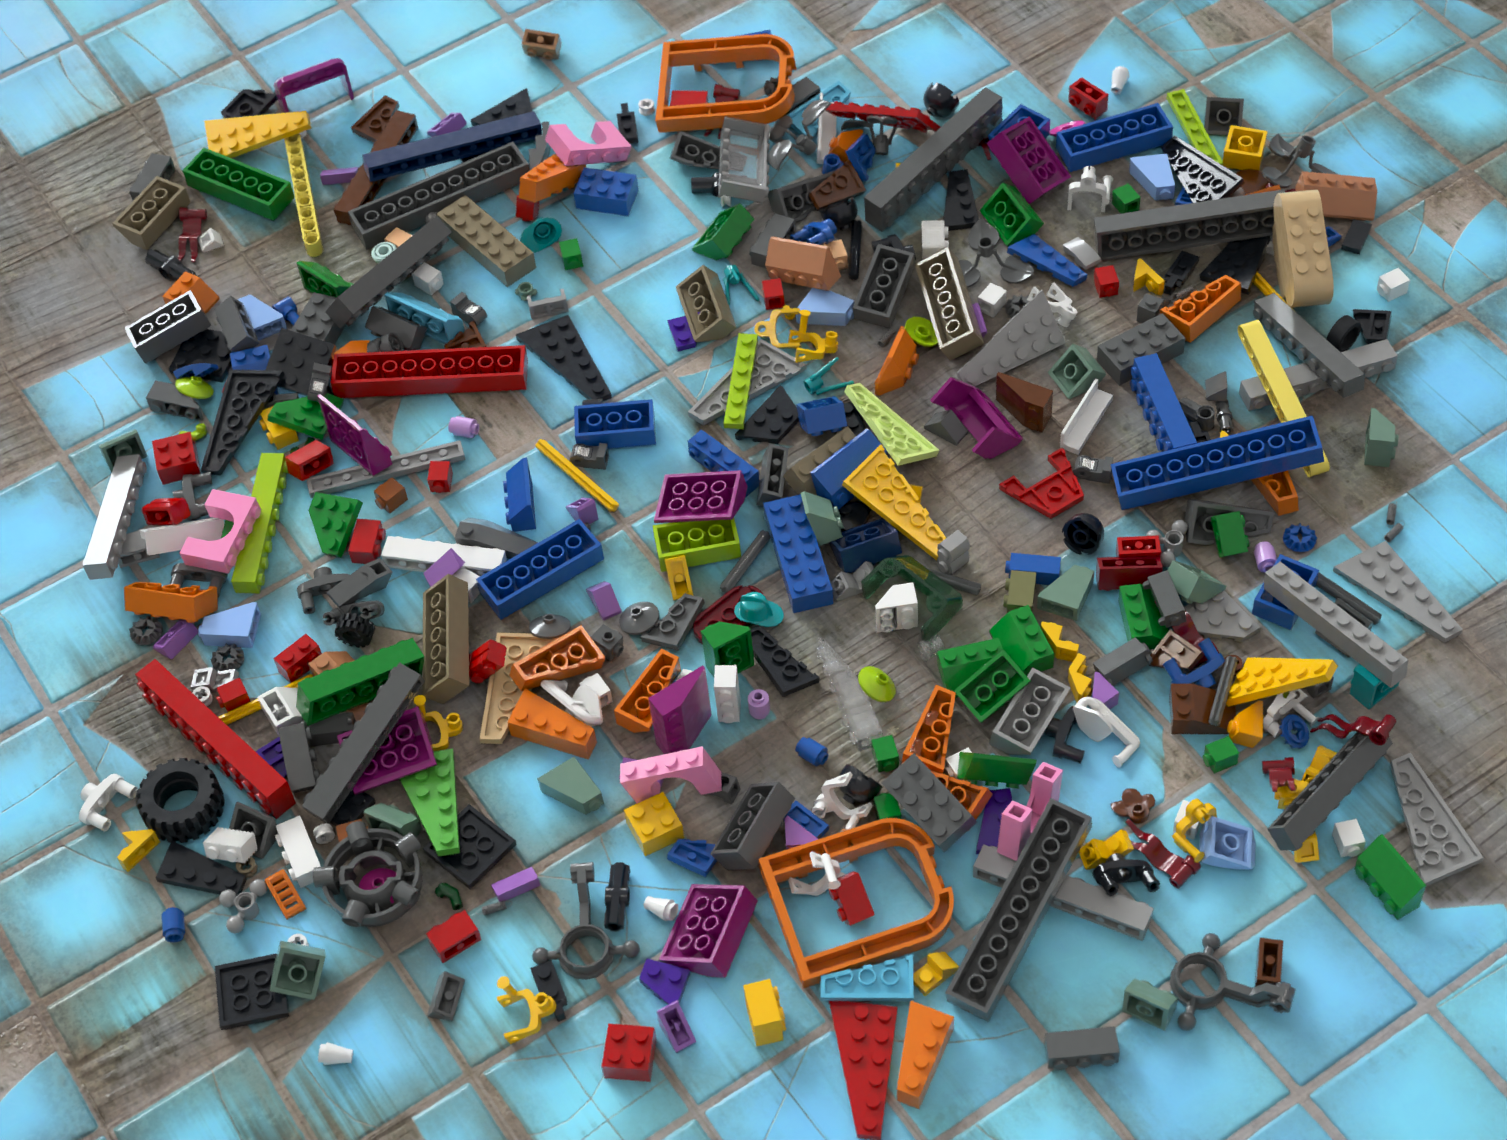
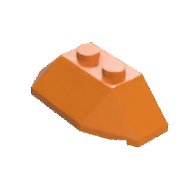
[875,326,919,396]

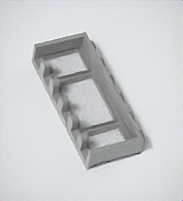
[718,116,770,204]

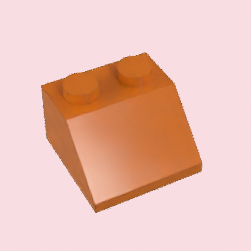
[163,271,220,314]

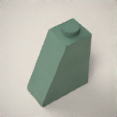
[1037,565,1094,621]
[537,757,604,815]

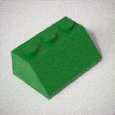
[979,183,1044,246]
[692,203,754,260]
[297,261,353,298]
[1118,584,1169,650]
[989,605,1054,676]
[701,621,755,677]
[937,638,1003,698]
[954,650,1031,723]
[957,752,1037,789]
[1354,834,1426,920]

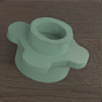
[515,282,537,301]

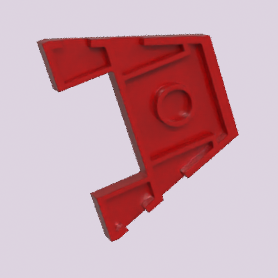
[999,447,1084,519]

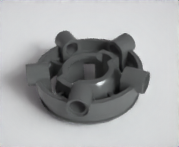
[313,821,423,927]

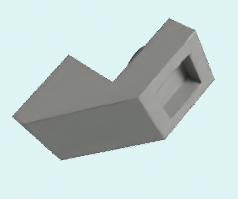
[830,561,879,601]

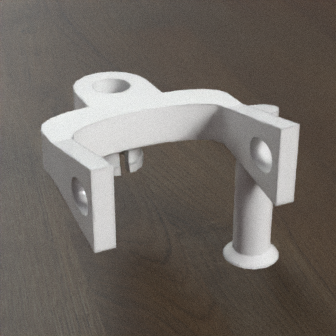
[1067,166,1113,213]
[1027,282,1077,327]
[1263,689,1319,738]
[812,772,873,832]
[788,851,845,896]

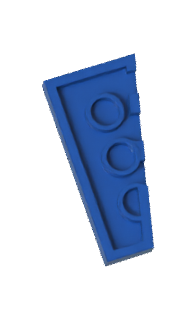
[1007,234,1088,287]

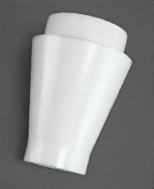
[1111,66,1130,94]
[644,896,679,921]
[318,1042,353,1065]

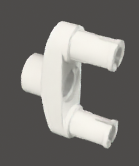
[79,774,138,832]

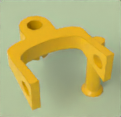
[754,305,801,349]
[788,310,838,363]
[413,695,463,751]
[1172,799,1217,863]
[497,976,556,1044]

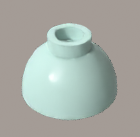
[371,242,397,263]

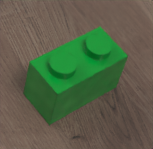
[1211,511,1250,558]

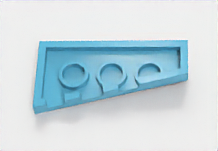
[788,81,851,137]
[821,954,914,1001]

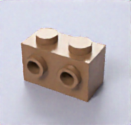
[521,29,562,60]

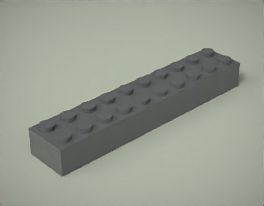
[864,87,1003,232]
[348,142,530,250]
[1094,189,1285,261]
[945,798,1092,1022]

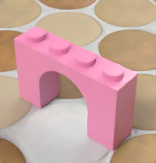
[545,121,631,166]
[179,489,261,574]
[620,746,722,803]
[997,762,1063,861]

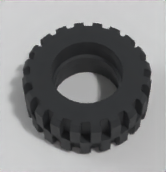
[136,758,225,843]

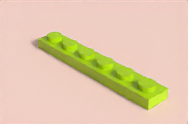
[1166,89,1223,166]
[724,333,758,429]

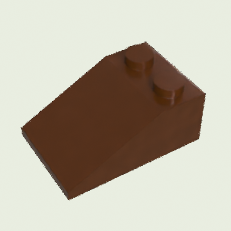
[996,372,1053,432]
[1169,684,1236,734]

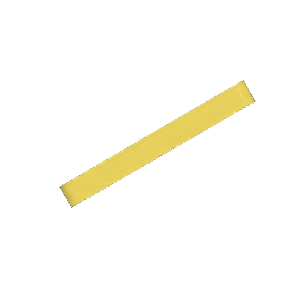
[284,133,323,257]
[1238,320,1330,477]

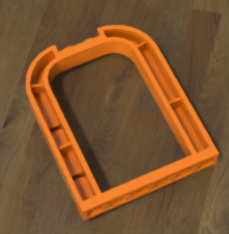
[655,34,797,133]
[758,818,954,989]

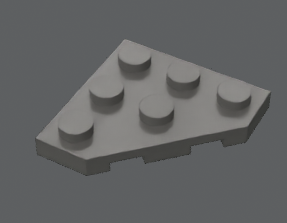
[1184,591,1260,642]

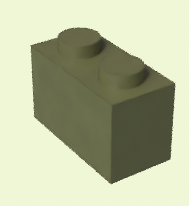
[1003,570,1036,613]

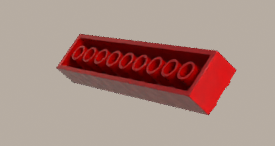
[331,345,528,398]
[135,659,296,820]

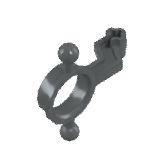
[532,862,640,980]
[1170,933,1295,1031]

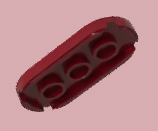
[693,585,764,645]

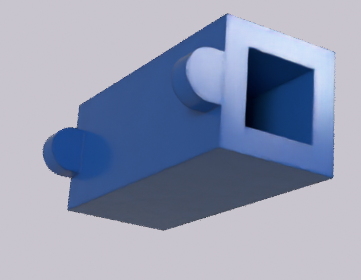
[1005,553,1061,585]

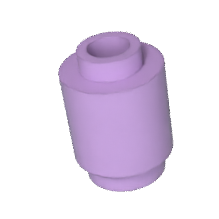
[448,416,479,438]
[1254,542,1277,573]
[748,689,770,719]

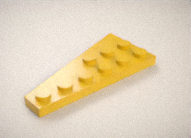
[842,444,946,560]

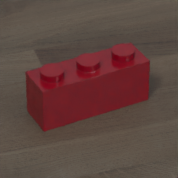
[1096,556,1163,591]

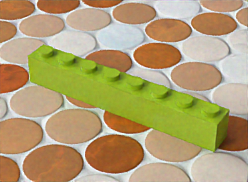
[231,453,288,594]

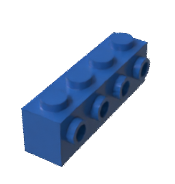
[687,429,760,497]

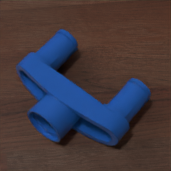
[790,218,837,245]
[1162,638,1225,688]

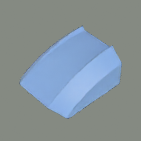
[1199,816,1256,870]

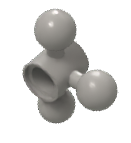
[1146,520,1188,568]
[219,879,267,933]

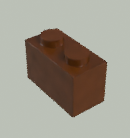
[1254,938,1283,987]

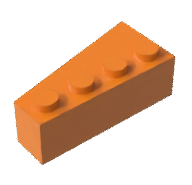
[1160,275,1241,343]
[509,625,606,691]
[897,1000,954,1109]

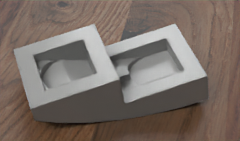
[1062,237,1102,270]
[191,667,239,692]

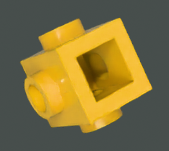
[1274,779,1309,810]

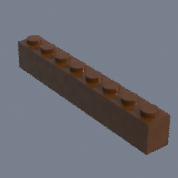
[334,110,418,225]

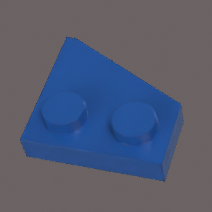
[845,134,875,182]
[667,839,717,877]

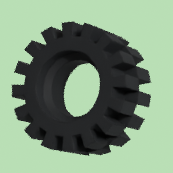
[334,613,375,648]

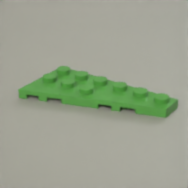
[399,748,460,856]

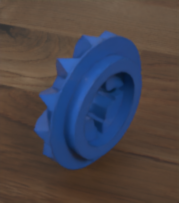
[1283,523,1317,552]
[1279,714,1309,749]

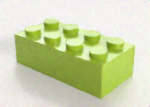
[652,517,741,572]

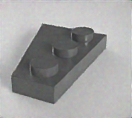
[640,594,705,651]

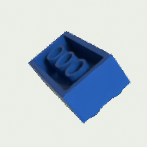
[574,399,656,449]

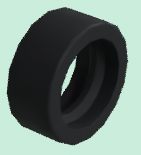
[1326,315,1361,352]

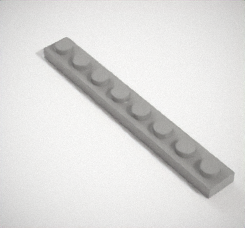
[306,440,465,498]

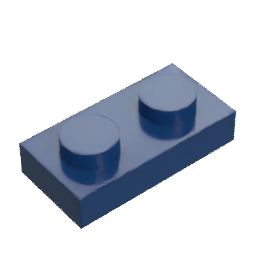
[783,801,829,839]

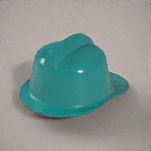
[520,217,562,253]
[734,592,784,627]

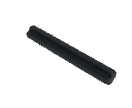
[848,220,862,280]

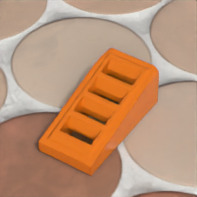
[264,869,306,920]

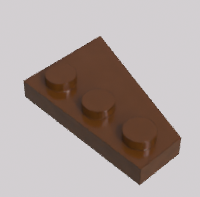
[351,95,399,143]
[809,160,866,211]

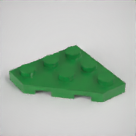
[267,393,344,440]
[308,492,363,558]

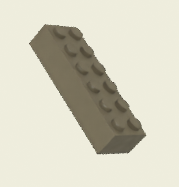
[436,195,536,287]
[915,247,984,361]
[423,574,470,704]

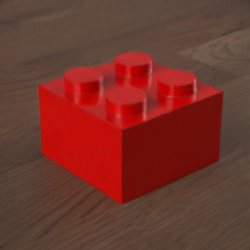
[152,432,201,485]
[601,1023,657,1082]

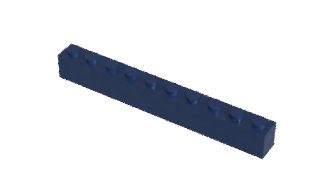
[362,111,542,182]

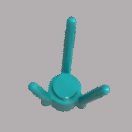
[723,265,760,305]
[803,357,854,395]

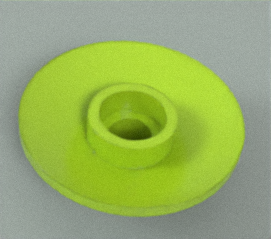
[905,317,938,347]
[175,376,214,399]
[858,666,896,702]

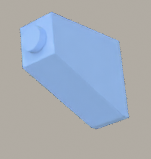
[1129,154,1175,200]
[796,288,855,326]
[237,295,287,341]
[198,602,261,648]

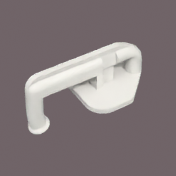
[540,680,603,727]
[1073,697,1140,767]

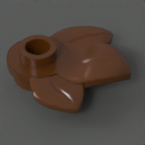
[1110,788,1155,824]

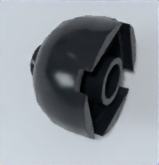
[923,82,960,117]
[819,197,858,231]
[1062,513,1104,555]
[839,764,882,805]

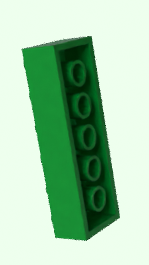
[182,148,295,221]
[296,638,425,726]

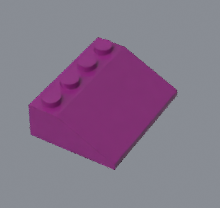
[987,116,1071,204]
[317,394,393,476]
[654,470,748,523]
[648,665,712,754]
[337,706,437,795]
[659,884,758,978]

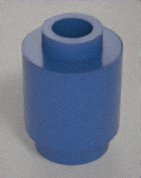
[795,737,829,767]
[161,907,185,942]

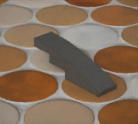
[529,121,551,170]

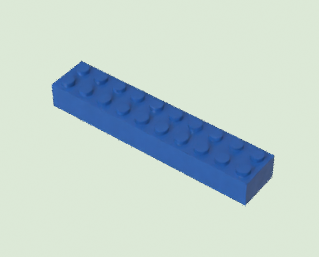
[1110,415,1324,510]

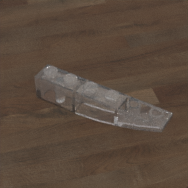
[815,637,883,751]

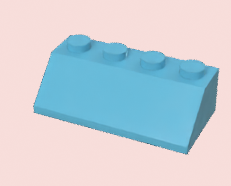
[385,292,465,344]

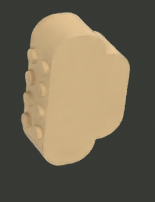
[1272,190,1334,308]

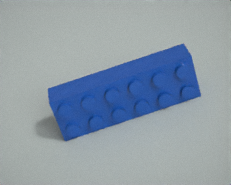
[1056,103,1173,172]
[1130,353,1197,452]
[763,494,833,613]
[476,519,604,620]

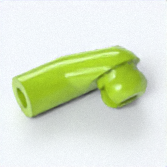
[179,423,207,442]

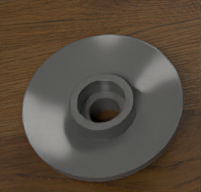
[619,601,659,635]
[529,614,571,639]

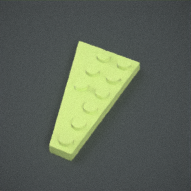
[844,383,939,466]

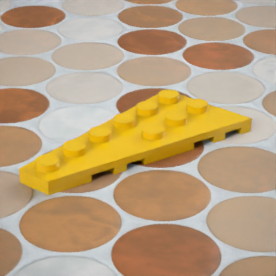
[204,111,311,158]
[1226,657,1338,707]

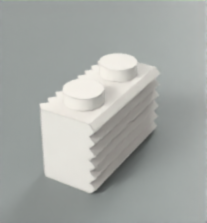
[922,220,949,260]
[203,827,257,863]

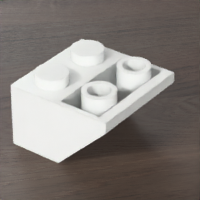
[875,583,918,633]
[257,687,302,736]

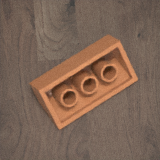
[1295,171,1378,221]
[765,237,841,291]

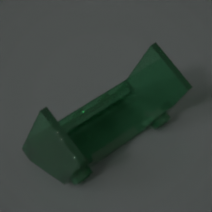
[861,555,963,645]

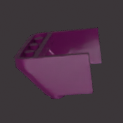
[274,58,354,113]
[930,377,1023,459]

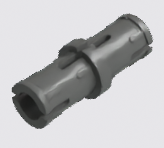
[1215,400,1234,435]

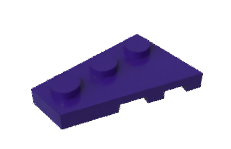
[976,788,1012,855]

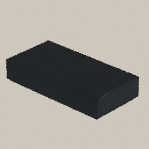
[1341,219,1372,255]

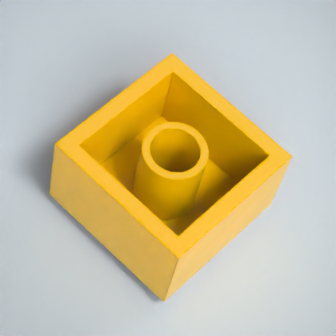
[1223,125,1268,170]
[624,792,684,856]
[743,979,786,1047]

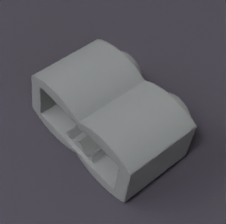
[937,530,970,575]

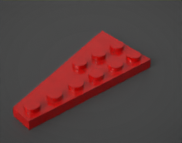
[825,101,941,133]
[829,1001,898,1140]

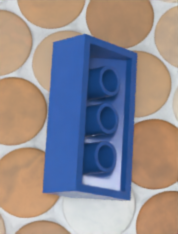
[810,428,889,509]

